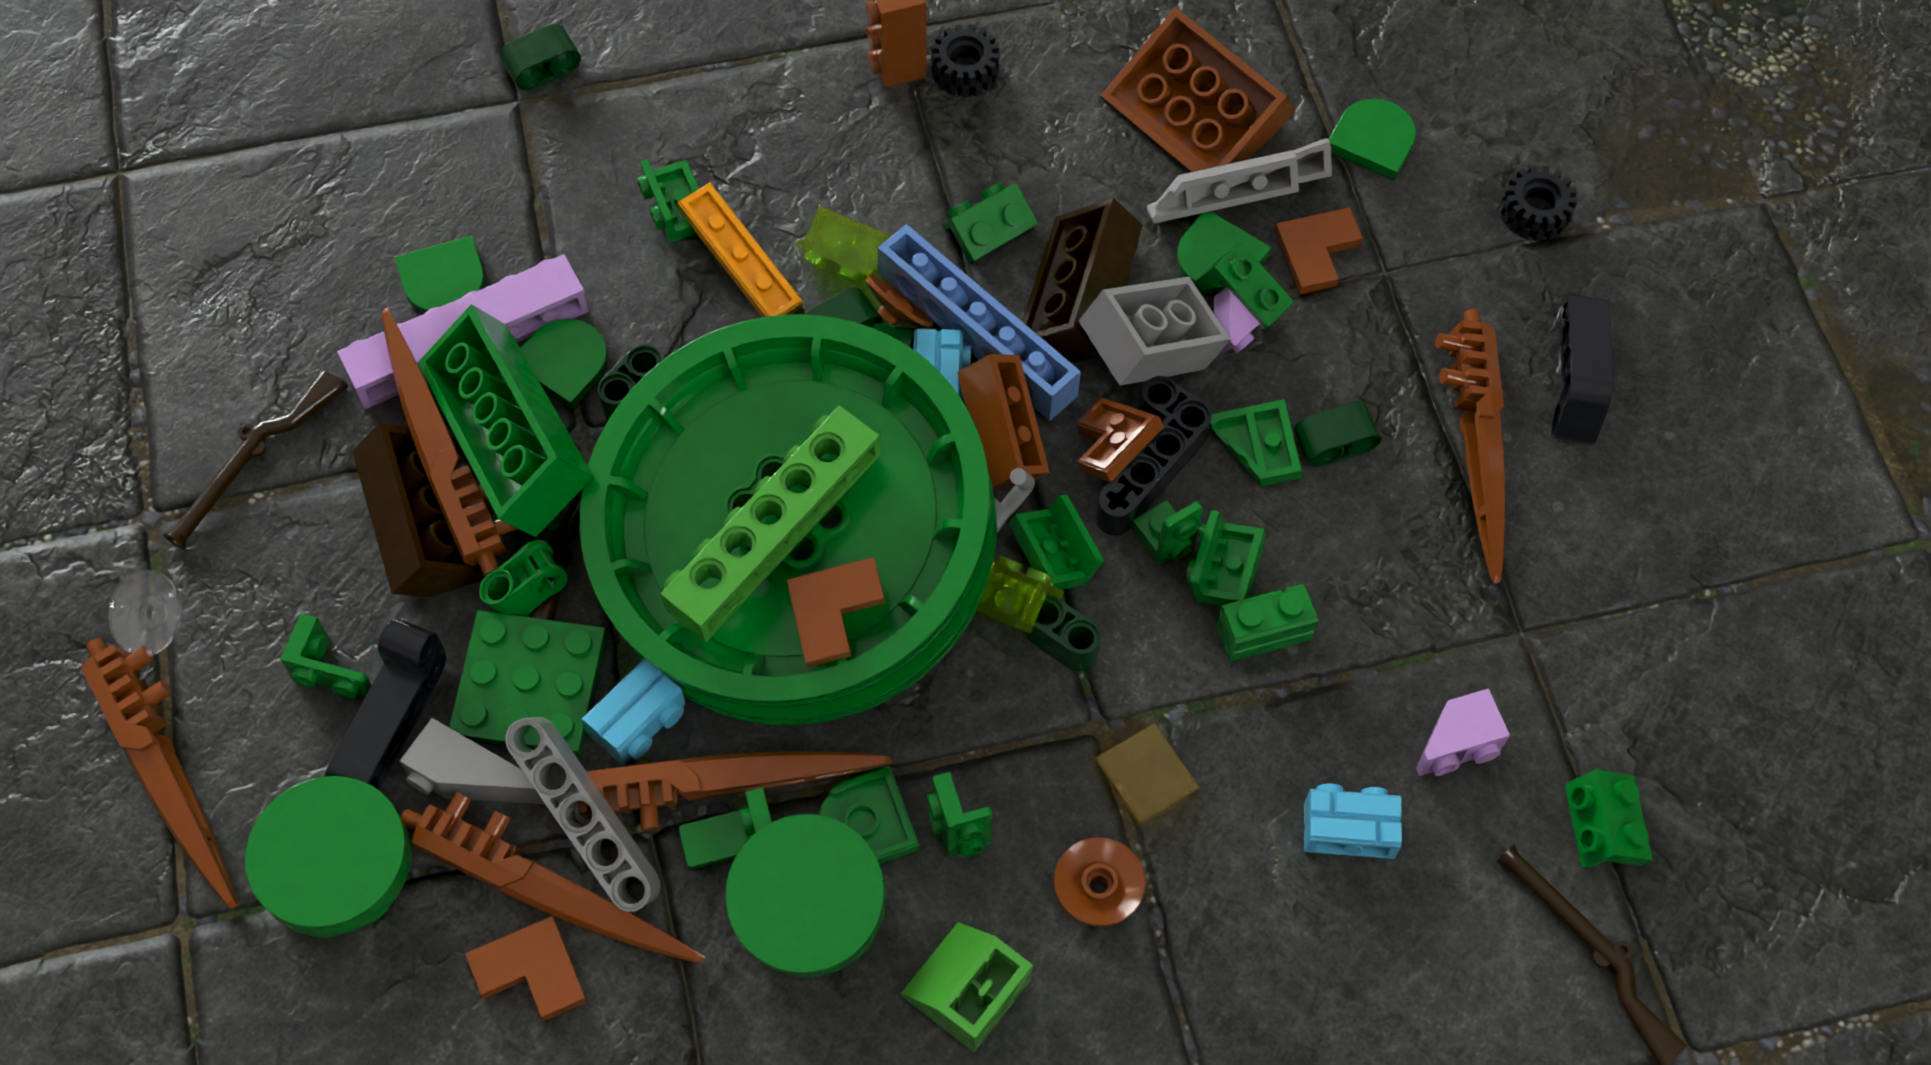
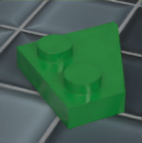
[1209,399,1302,486]

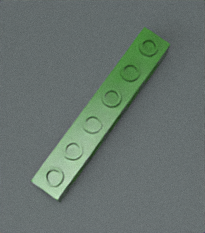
[660,405,881,642]

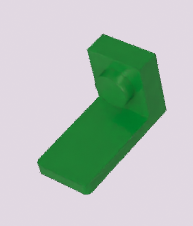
[1196,242,1293,328]
[1131,500,1203,565]
[280,613,372,699]
[679,787,772,870]

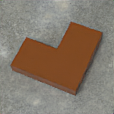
[1274,207,1363,295]
[1076,397,1164,482]
[787,557,886,667]
[465,916,587,1021]

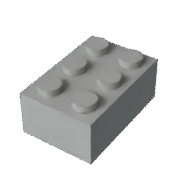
[1079,277,1231,386]

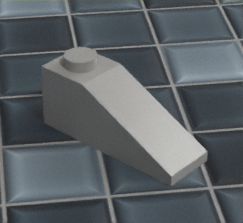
[400,718,545,804]

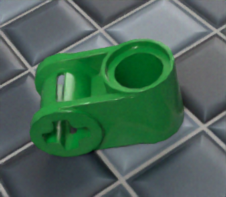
[479,540,568,617]

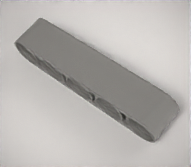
[505,717,660,912]

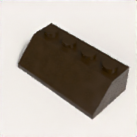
[1022,198,1143,363]
[352,423,485,597]

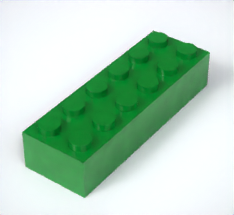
[417,304,594,537]

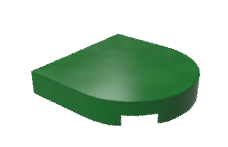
[1329,99,1416,180]
[1177,211,1272,294]
[394,235,485,313]
[520,319,607,409]
[818,765,920,864]

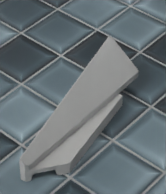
[1146,138,1332,224]

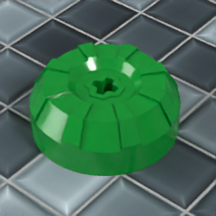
[245,776,412,938]
[726,814,887,978]

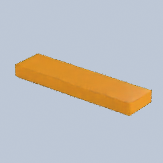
[677,183,804,317]

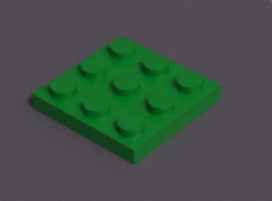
[449,610,607,756]

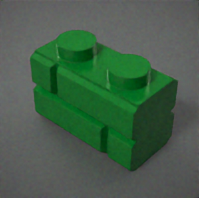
[1216,584,1318,662]

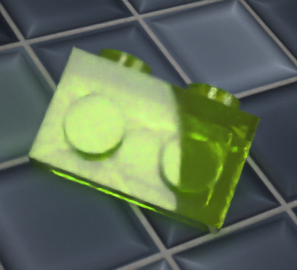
[795,206,891,283]
[976,555,1065,633]

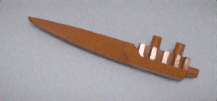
[381,307,518,577]
[1435,309,1506,584]
[81,638,238,908]
[577,751,893,831]
[401,791,706,962]

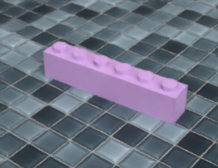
[337,254,589,409]

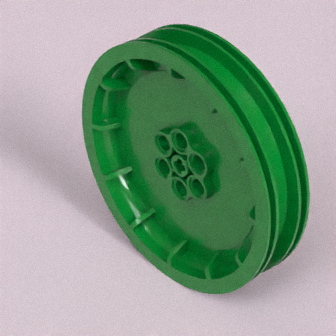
[580,314,997,726]

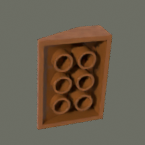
[1101,7,1296,172]

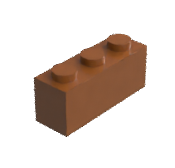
[865,0,927,88]
[957,354,1050,490]

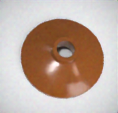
[866,274,933,328]
[1054,837,1145,927]

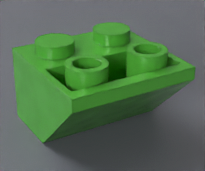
[901,922,1033,1052]

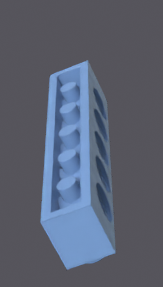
[878,224,1081,421]

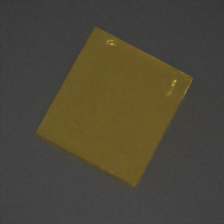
[1095,723,1199,825]

